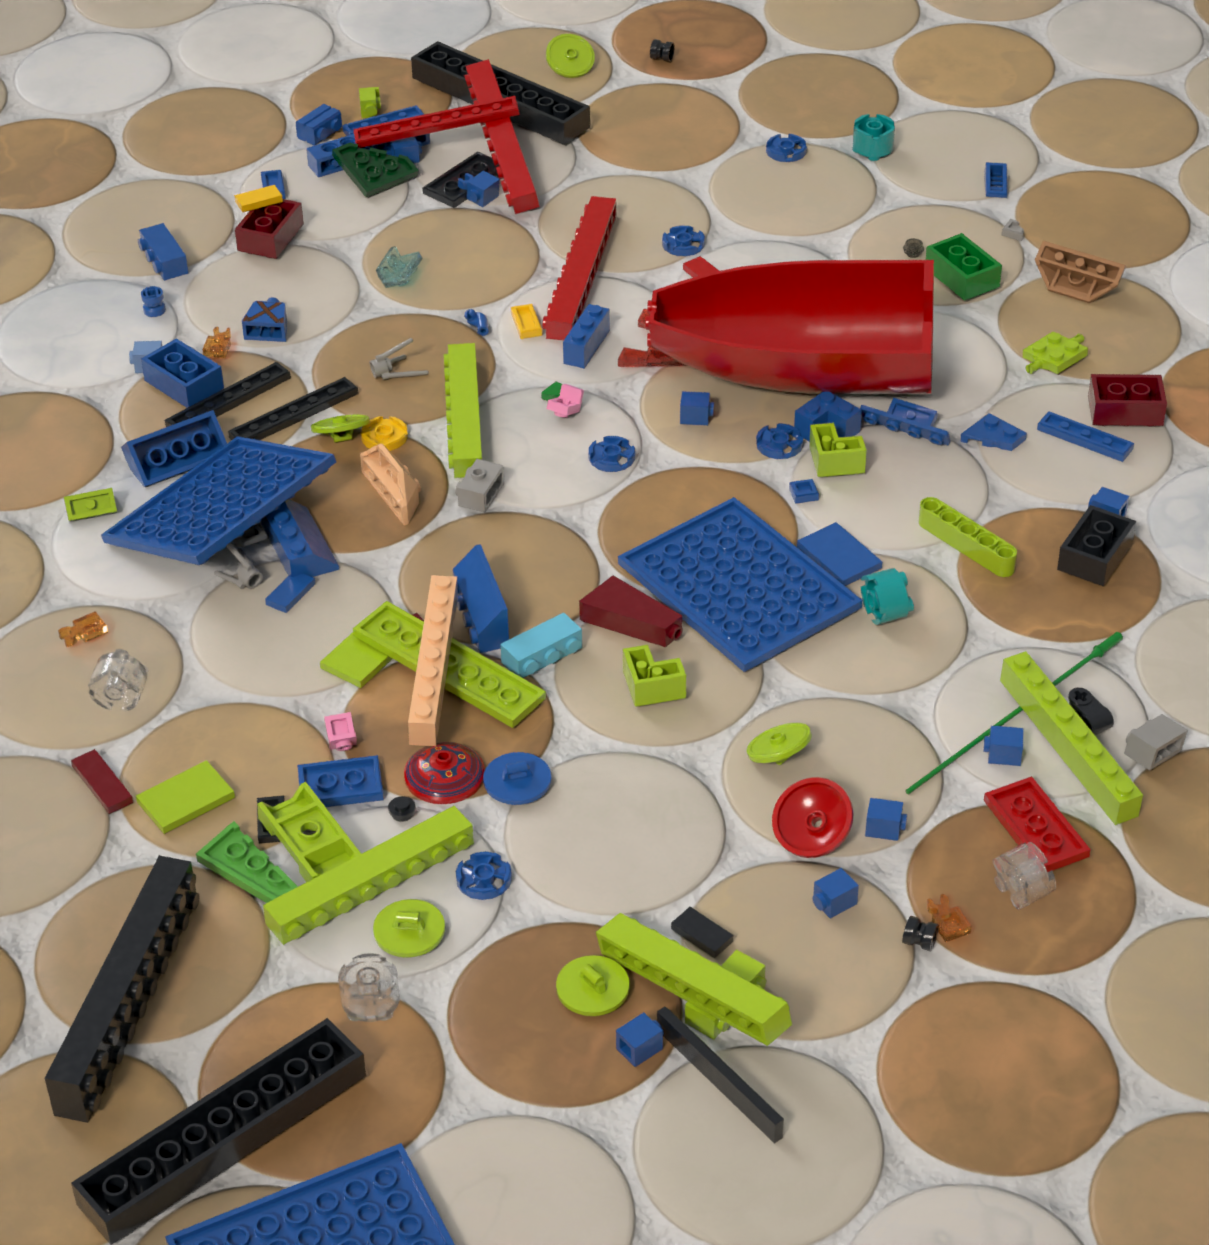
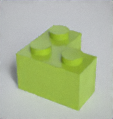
[809,423,867,477]
[623,645,686,707]

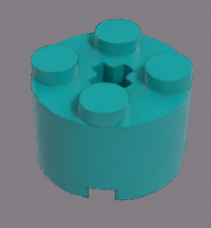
[852,114,895,161]
[861,568,914,625]

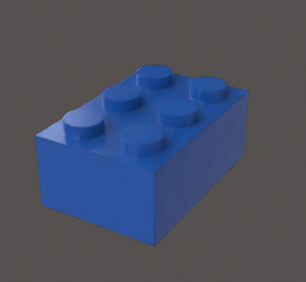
[141,338,224,408]

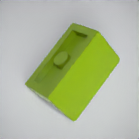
[64,488,117,521]

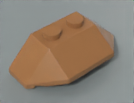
[1035,241,1126,303]

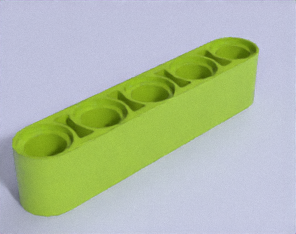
[918,497,1017,577]

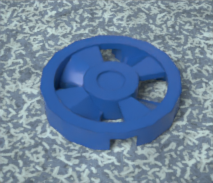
[766,134,807,162]
[662,225,705,256]
[756,423,803,459]
[588,436,635,472]
[456,851,512,900]

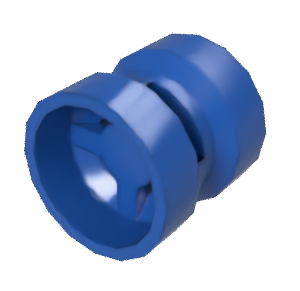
[141,286,166,317]

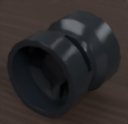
[650,39,675,62]
[902,916,939,952]

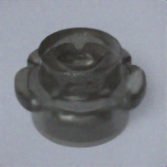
[903,238,924,258]

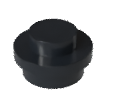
[388,796,416,822]

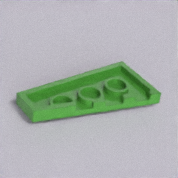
[196,821,298,903]

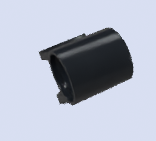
[1068,687,1114,735]

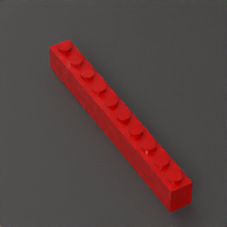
[464,59,540,214]
[542,196,617,341]

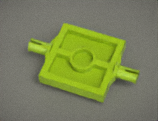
[1023,332,1088,374]

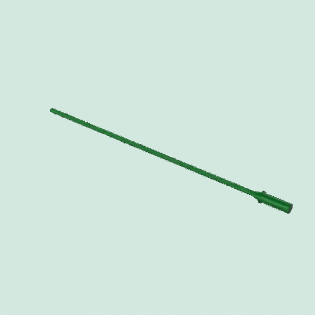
[905,632,1123,794]

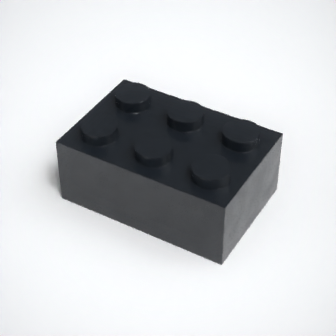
[1057,505,1137,587]

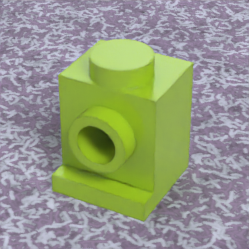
[359,87,381,118]

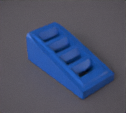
[984,162,1007,198]

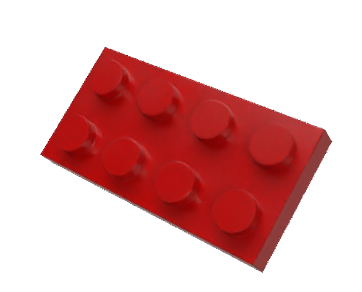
[984,776,1091,875]

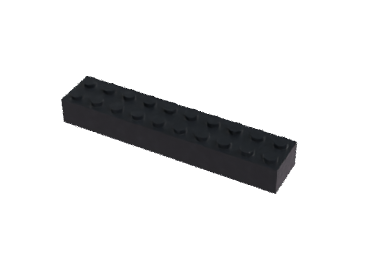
[411,41,590,145]
[44,855,200,1123]
[71,1018,366,1245]

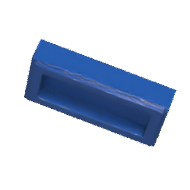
[261,170,286,199]
[265,574,315,613]

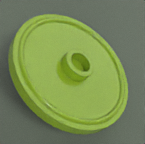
[546,34,595,78]
[311,414,370,443]
[746,723,812,765]
[373,899,445,958]
[556,955,629,1016]

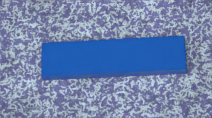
[342,105,424,136]
[1037,411,1134,462]

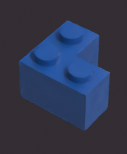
[794,391,862,442]

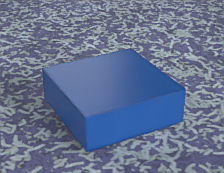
[789,479,819,504]

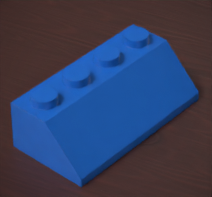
[121,410,227,487]
[261,499,339,577]
[453,544,509,653]

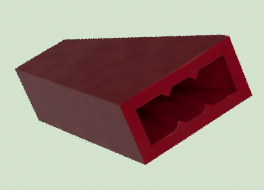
[579,575,683,647]

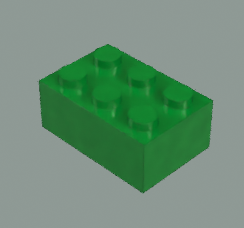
[925,233,1002,301]

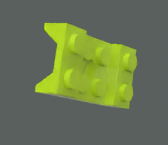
[257,782,361,882]

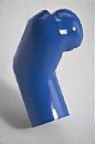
[464,309,489,336]

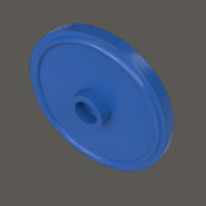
[483,752,551,805]

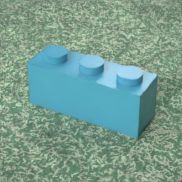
[500,613,582,678]

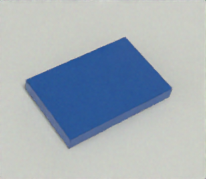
[797,522,883,586]
[297,755,384,807]

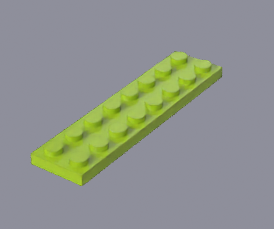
[353,601,546,728]

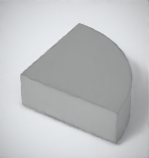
[1002,218,1024,241]

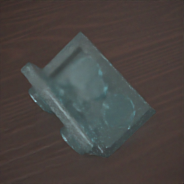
[376,246,423,288]

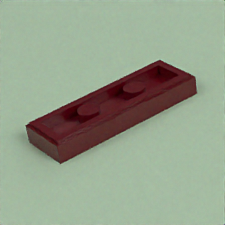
[71,749,133,814]

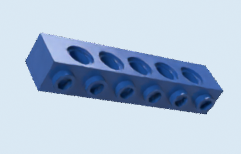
[306,115,430,178]

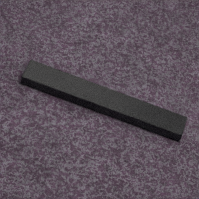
[164,362,291,427]
[228,377,358,440]
[657,1006,784,1144]

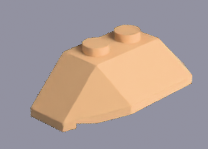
[360,444,421,526]

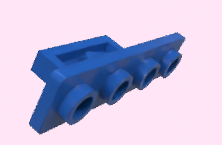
[860,398,951,445]

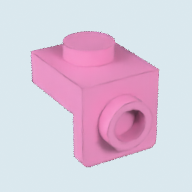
[546,384,584,417]
[324,712,357,751]

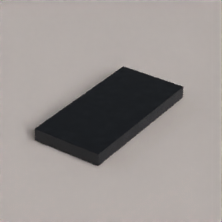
[422,151,499,208]

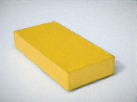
[234,185,283,212]
[511,304,542,339]

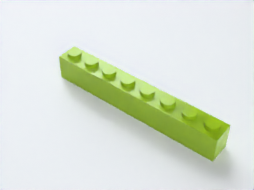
[444,343,482,478]
[1000,651,1143,825]
[263,806,474,945]
[596,913,792,1046]

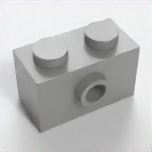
[455,459,504,513]
[1124,714,1188,770]

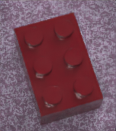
[235,199,304,259]
[1088,374,1167,427]

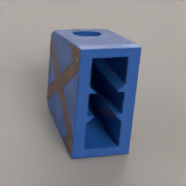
[242,297,287,342]

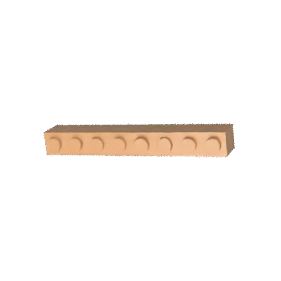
[408,575,458,746]

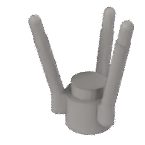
[369,338,429,380]
[214,543,263,589]

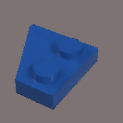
[960,413,1027,451]

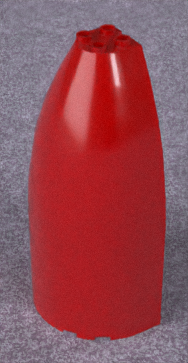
[645,260,934,394]

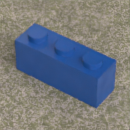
[138,223,189,281]
[563,304,610,369]

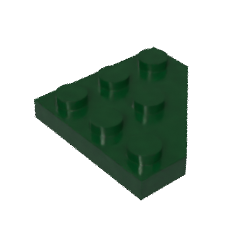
[332,143,419,197]

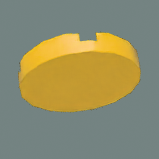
[361,416,408,451]

